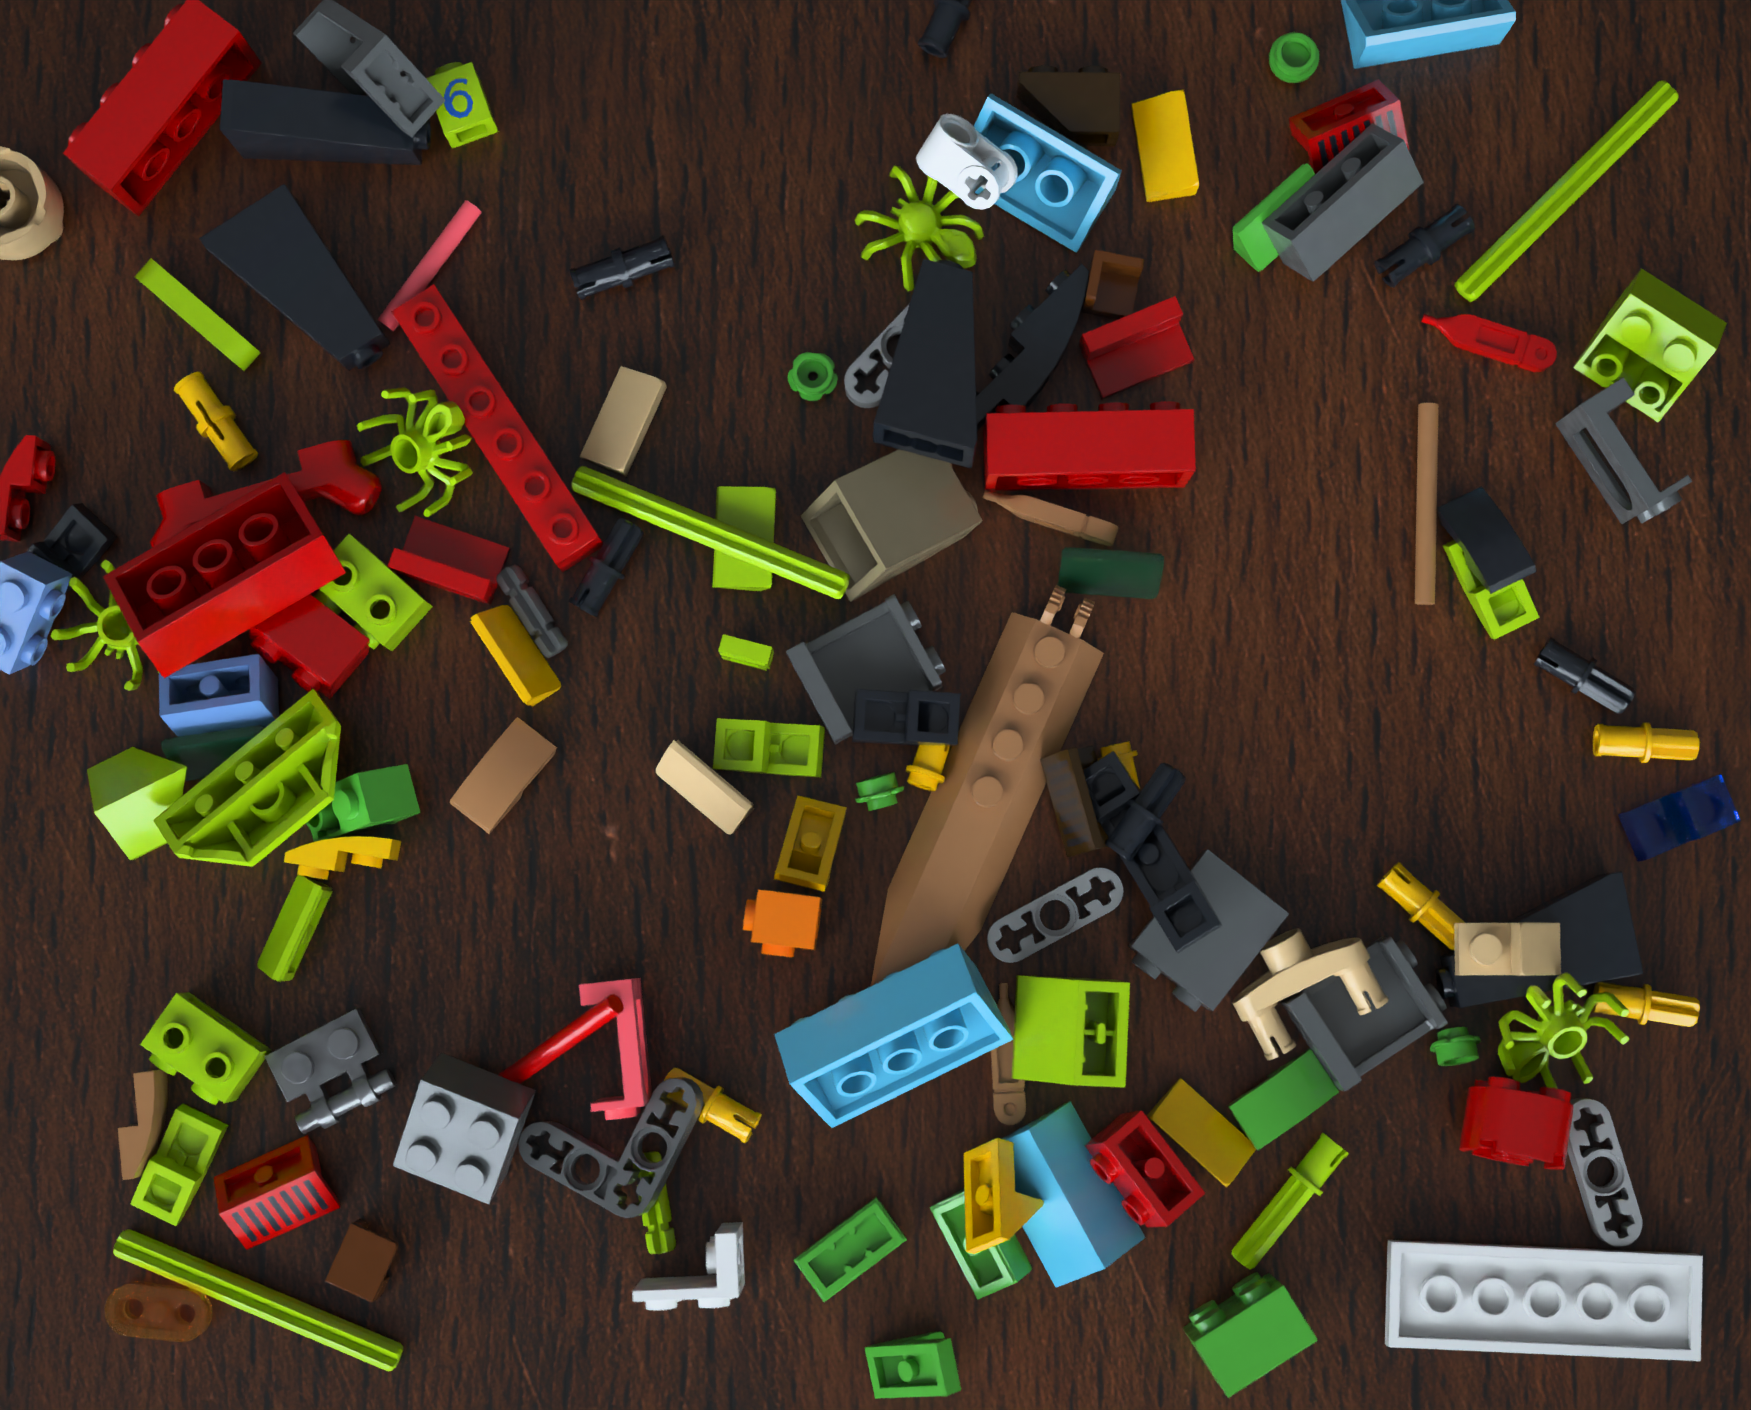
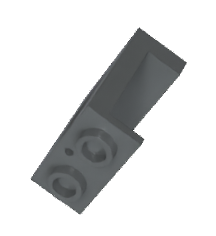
[293,0,445,137]
[1556,377,1692,524]

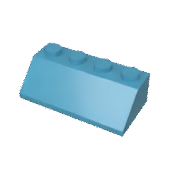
[774,943,1014,1128]

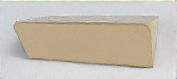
[580,366,667,477]
[656,740,754,835]

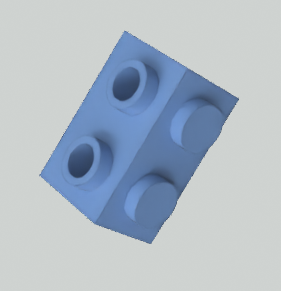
[0,551,73,675]
[159,654,279,740]

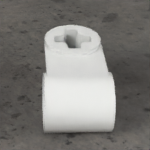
[916,114,1018,210]

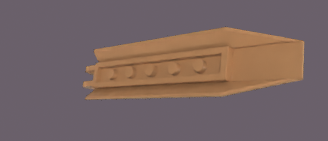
[871,585,1104,986]

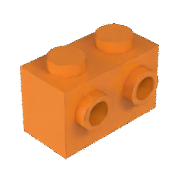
[743,889,823,957]

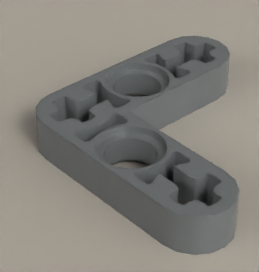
[518,1077,704,1218]

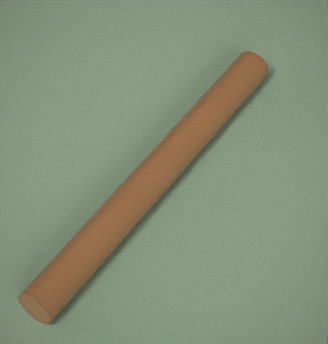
[1414,403,1439,605]

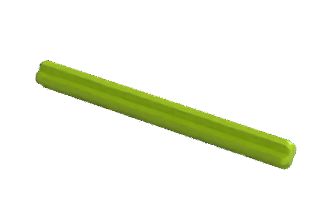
[1454,80,1679,302]
[571,466,850,599]
[113,1229,403,1371]

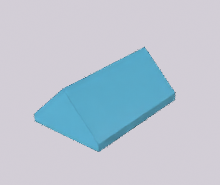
[1341,0,1516,69]
[974,94,1122,253]
[1002,1101,1146,1288]

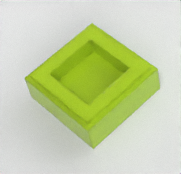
[718,634,774,671]

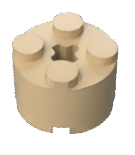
[0,146,64,260]

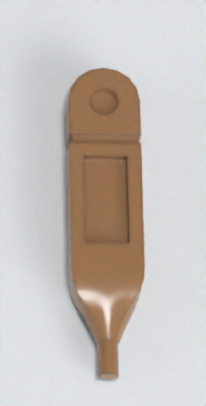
[983,490,1119,546]
[991,983,1026,1125]

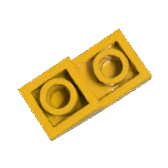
[284,836,401,880]

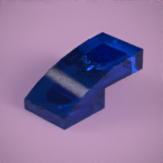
[1618,774,1741,862]

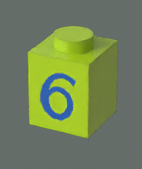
[426,62,499,148]

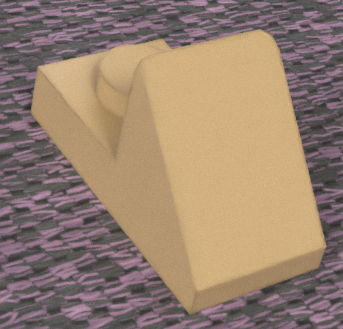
[1454,923,1561,976]

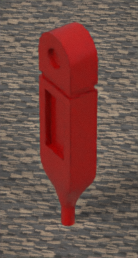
[1421,314,1557,373]

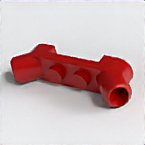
[150,440,382,548]

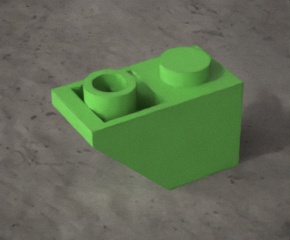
[306,764,421,842]

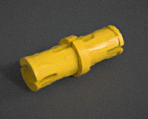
[174,371,258,471]

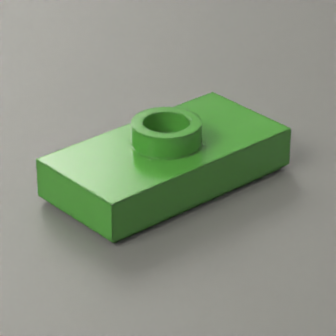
[793,1196,907,1302]

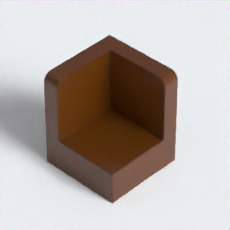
[1081,250,1144,319]
[325,1219,398,1302]

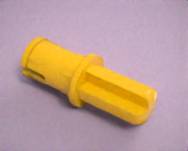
[1593,722,1700,763]
[1377,862,1465,950]
[1592,981,1700,1027]
[664,1068,762,1143]

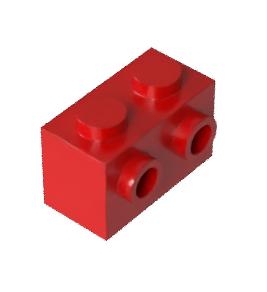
[249,594,370,699]
[1084,1110,1205,1227]

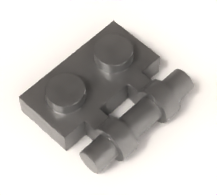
[264,1008,396,1134]

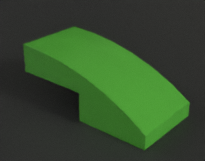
[1227,1048,1339,1150]

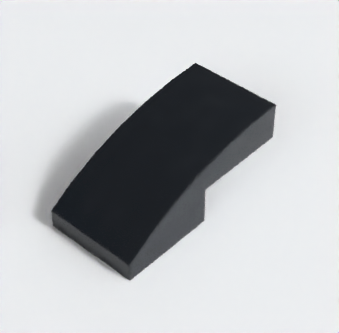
[1437,486,1536,594]
[26,503,117,594]
[852,689,961,746]

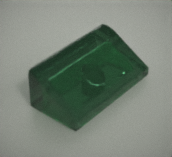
[1057,547,1165,599]
[161,725,266,781]

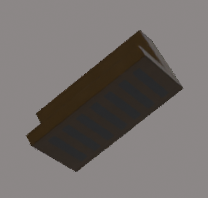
[1040,745,1109,857]

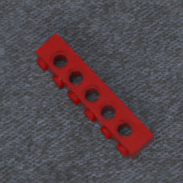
[391,284,604,572]

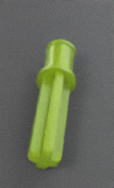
[1231,1132,1349,1269]

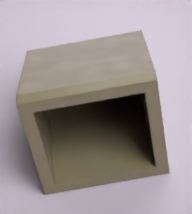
[801,449,983,602]

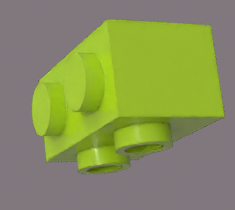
[314,534,433,652]
[140,992,271,1105]

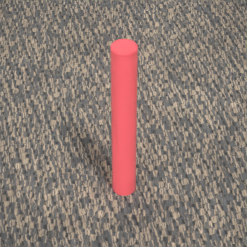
[377,200,482,332]

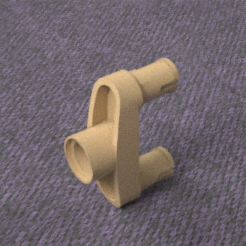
[1232,928,1389,1060]

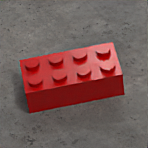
[63,0,262,217]
[983,401,1196,492]
[103,472,346,678]

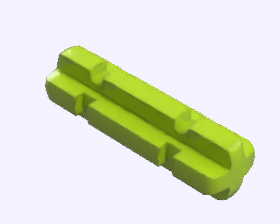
[633,1151,676,1254]

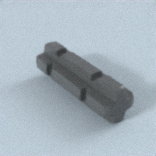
[496,564,568,658]

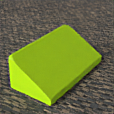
[712,486,776,592]
[257,875,333,982]

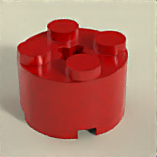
[1459,1077,1574,1170]

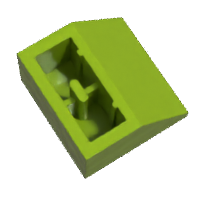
[1574,268,1727,422]
[1012,975,1130,1087]

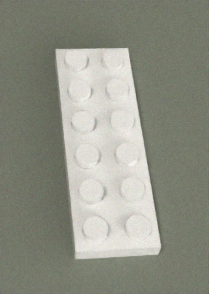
[1385,1240,1703,1361]

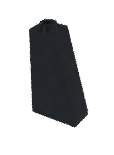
[220,79,431,165]
[199,184,391,371]
[873,259,977,468]
[1436,872,1643,1008]

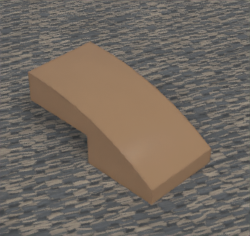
[450,717,557,834]
[118,1069,168,1180]

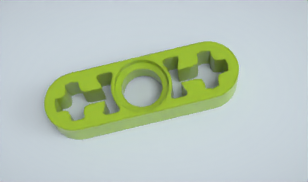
[134,258,261,371]

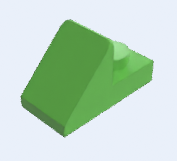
[865,1331,961,1399]

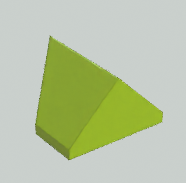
[87,747,187,860]

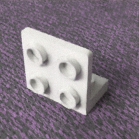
[632,1222,745,1310]

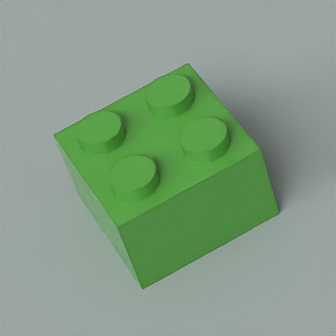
[1183,1272,1318,1398]

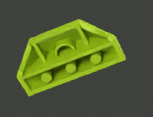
[153,689,341,867]

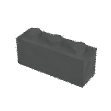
[1262,123,1424,282]

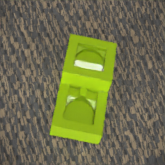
[1442,540,1540,640]
[713,718,825,778]
[130,1103,228,1226]

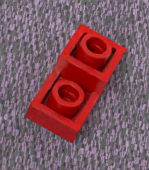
[0,435,56,542]

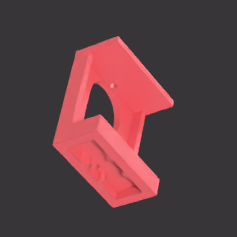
[579,978,652,1120]

